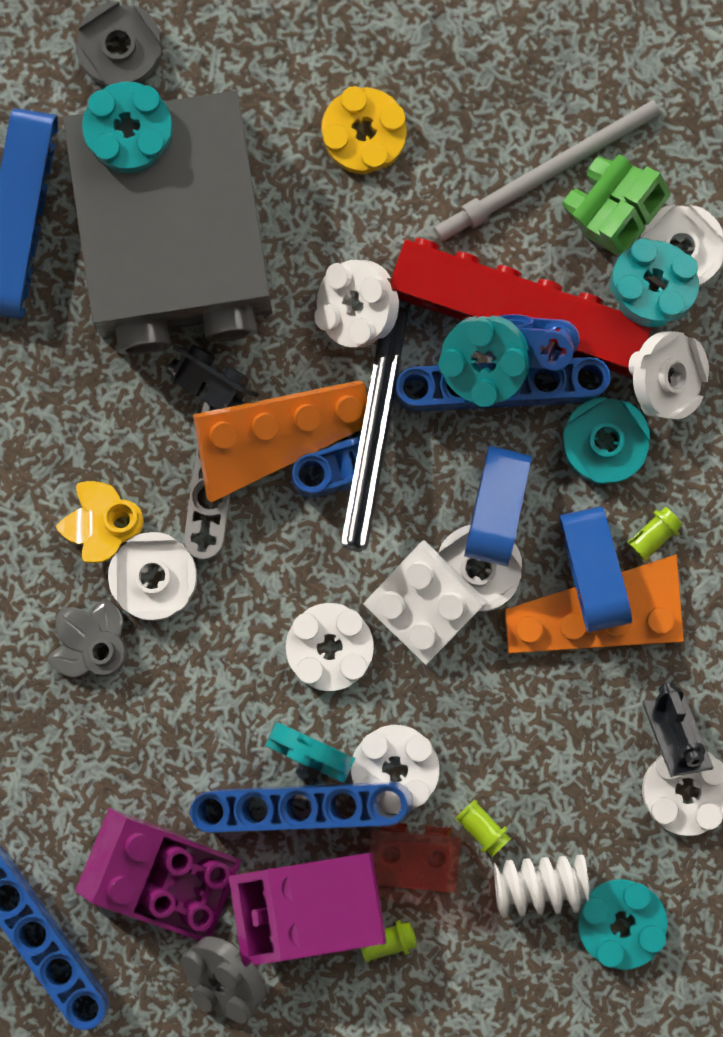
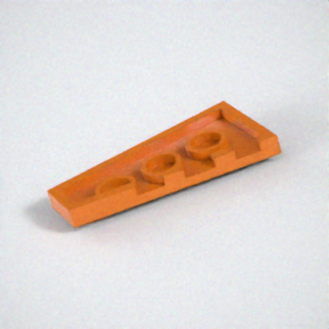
[193,380,367,503]
[505,554,684,654]

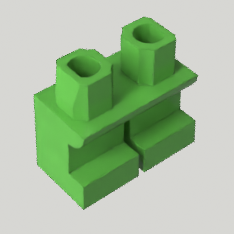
[562,154,671,256]

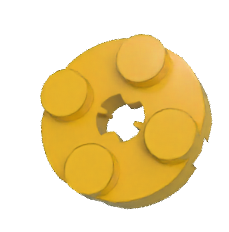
[321,86,407,174]

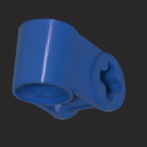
[493,314,580,371]
[291,437,361,498]

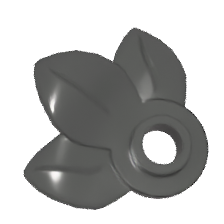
[47,599,127,678]

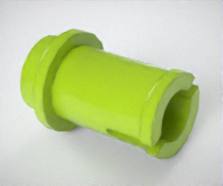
[627,507,683,562]
[455,800,511,857]
[361,919,417,963]

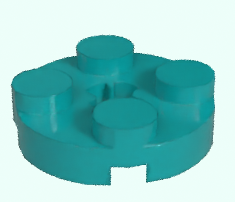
[82,82,173,173]
[610,238,699,327]
[438,315,530,407]
[562,397,650,485]
[265,721,355,783]
[577,879,668,970]

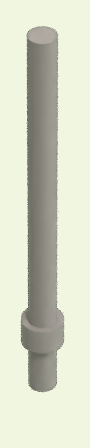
[433,100,661,242]

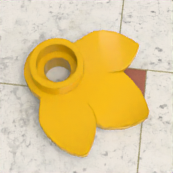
[56,481,144,563]

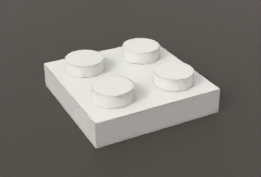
[363,540,487,665]

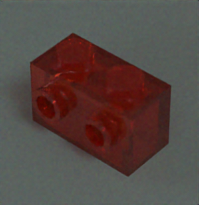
[369,822,461,893]

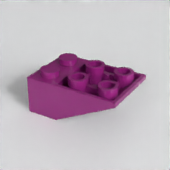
[75,808,242,940]
[229,852,387,966]

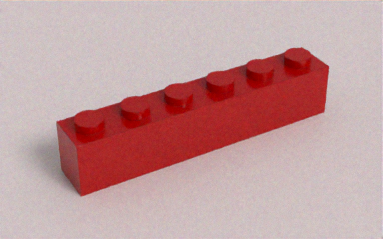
[390,238,652,378]

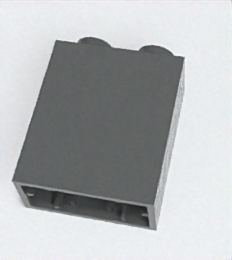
[63,90,273,355]

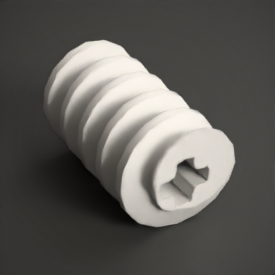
[494,855,589,918]

